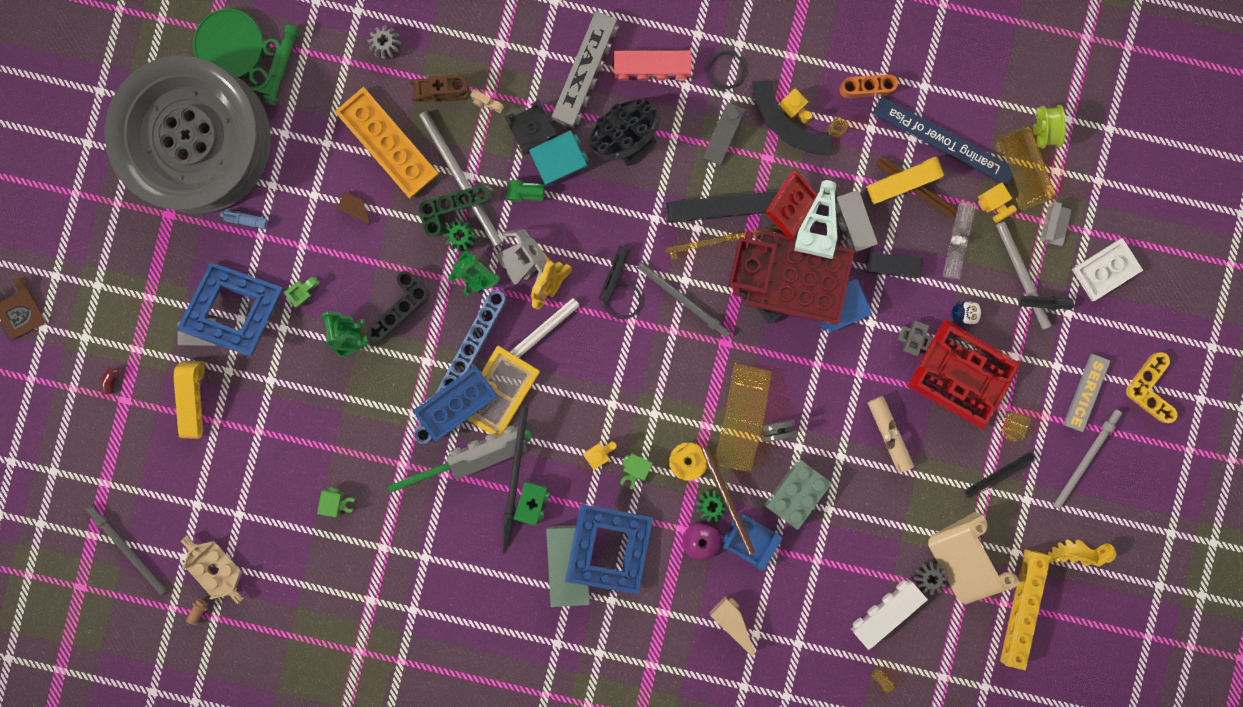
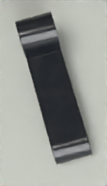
[367,271,430,342]

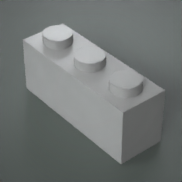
[835,190,878,253]

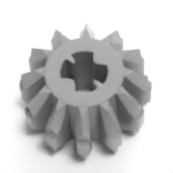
[368,26,401,59]

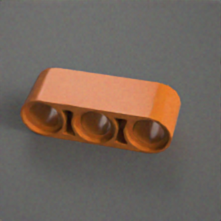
[839,75,898,98]

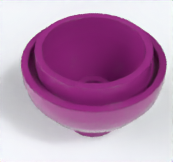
[682,522,721,561]

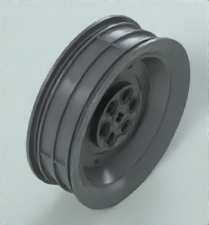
[104,55,271,214]

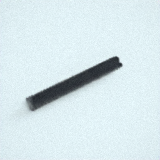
[964,452,1035,499]

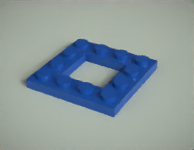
[177,262,283,357]
[565,504,653,594]

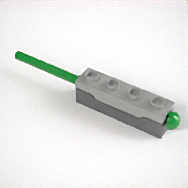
[388,425,532,493]

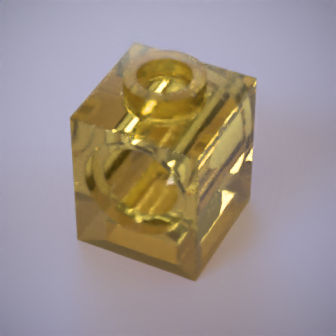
[1000,411,1031,442]

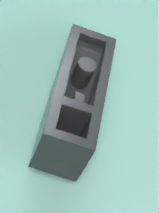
[703,102,745,166]

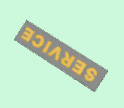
[1063,354,1110,432]

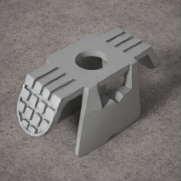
[496,229,547,284]

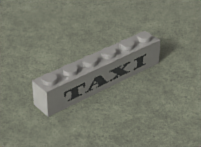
[552,11,619,129]

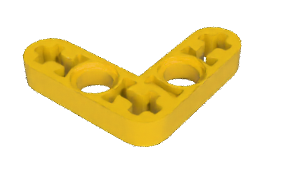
[1126,352,1177,423]

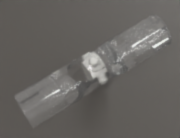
[942,202,976,280]

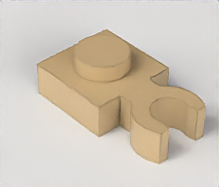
[470,89,504,114]

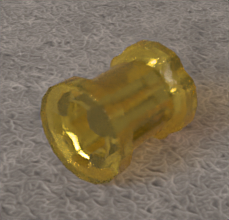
[828,117,848,138]

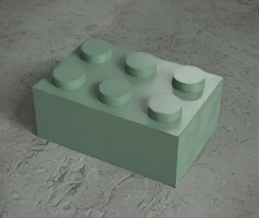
[764,459,832,530]

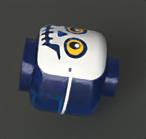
[951,301,982,326]

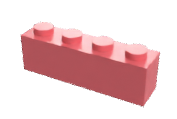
[614,51,691,81]

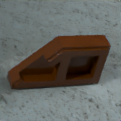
[337,192,371,225]

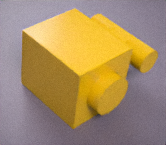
[779,88,812,124]
[978,183,1017,223]
[583,441,616,470]

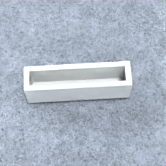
[851,579,927,650]

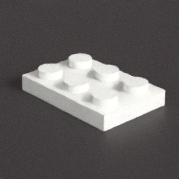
[1072,238,1143,301]

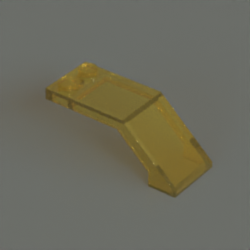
[714,363,772,472]

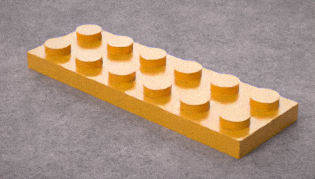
[335,87,439,199]

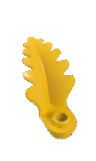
[1048,540,1116,567]

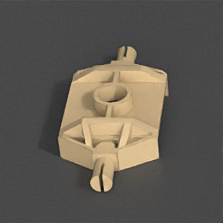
[181,536,244,604]

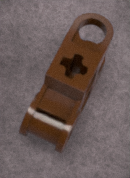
[411,75,470,102]

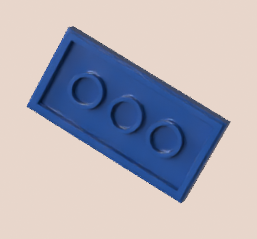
[412,365,498,443]

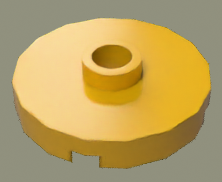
[669,443,707,481]

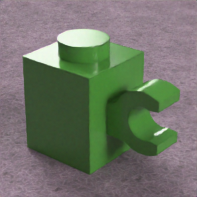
[621,452,652,489]
[317,487,356,517]

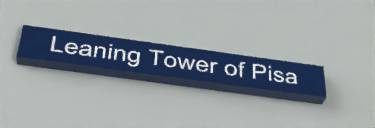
[872,96,1016,186]

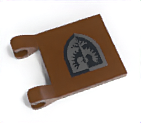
[0,277,47,340]

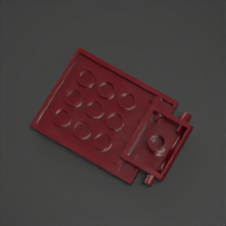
[728,230,855,326]

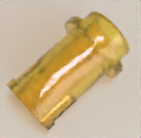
[871,667,895,694]

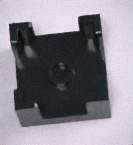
[505,100,557,155]

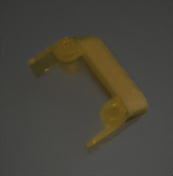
[994,126,1057,211]

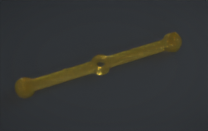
[665,226,785,260]

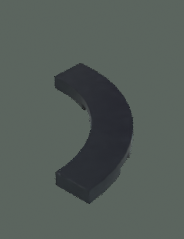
[752,81,832,155]

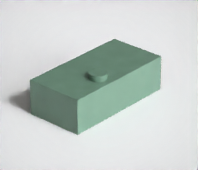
[546,525,590,607]

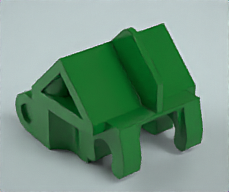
[448,251,500,296]
[322,312,368,358]

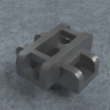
[897,321,933,356]

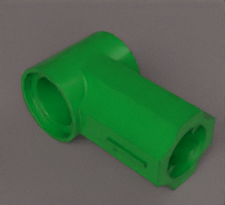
[506,180,544,201]

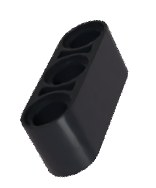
[866,253,923,278]

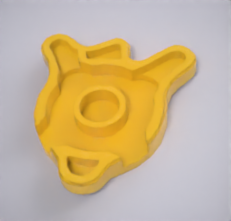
[531,261,572,310]

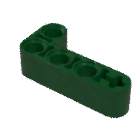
[419,185,495,237]

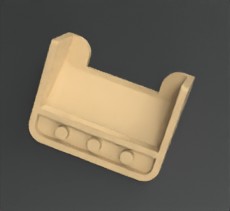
[928,512,1021,604]

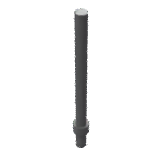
[636,262,731,338]
[85,504,167,596]

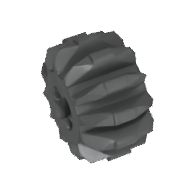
[914,562,948,595]

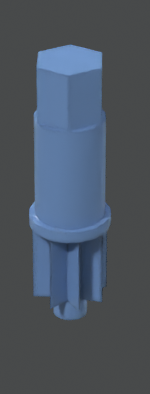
[220,209,268,229]

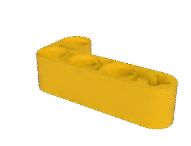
[866,156,944,204]
[174,361,205,439]

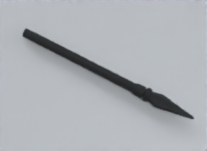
[502,406,529,553]

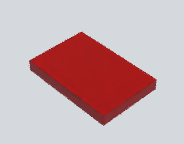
[765,170,818,239]

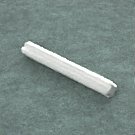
[504,298,579,366]

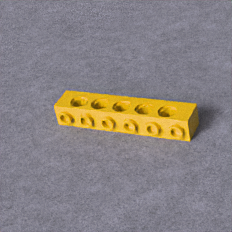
[1000,549,1051,670]

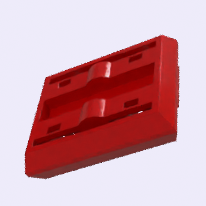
[907,319,1022,430]

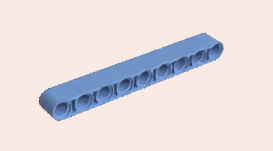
[414,290,506,444]

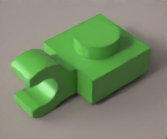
[284,277,320,308]

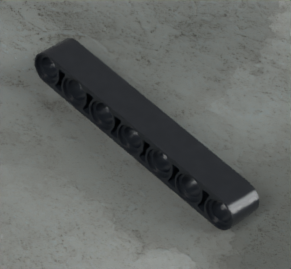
[665,191,778,223]

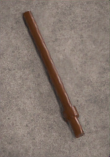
[701,445,755,555]

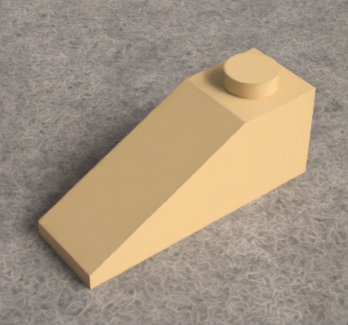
[709,596,755,656]

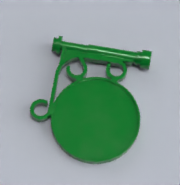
[193,9,301,106]

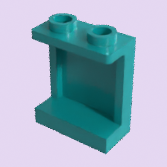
[529,131,589,187]

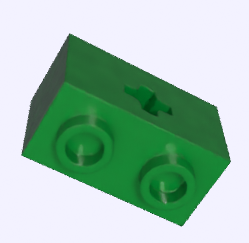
[514,481,550,526]

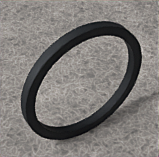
[707,51,745,89]
[604,281,642,319]

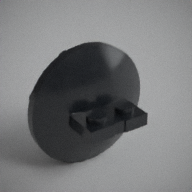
[590,98,661,167]

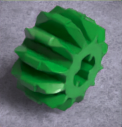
[443,220,477,253]
[696,490,728,522]

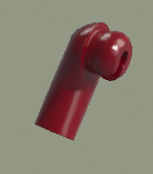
[101,368,120,395]

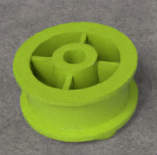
[1033,105,1066,149]

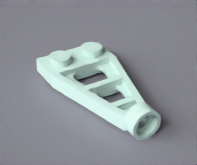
[794,180,837,259]

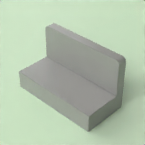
[1039,202,1071,246]

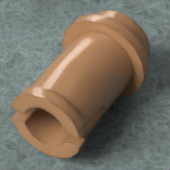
[186,599,208,625]

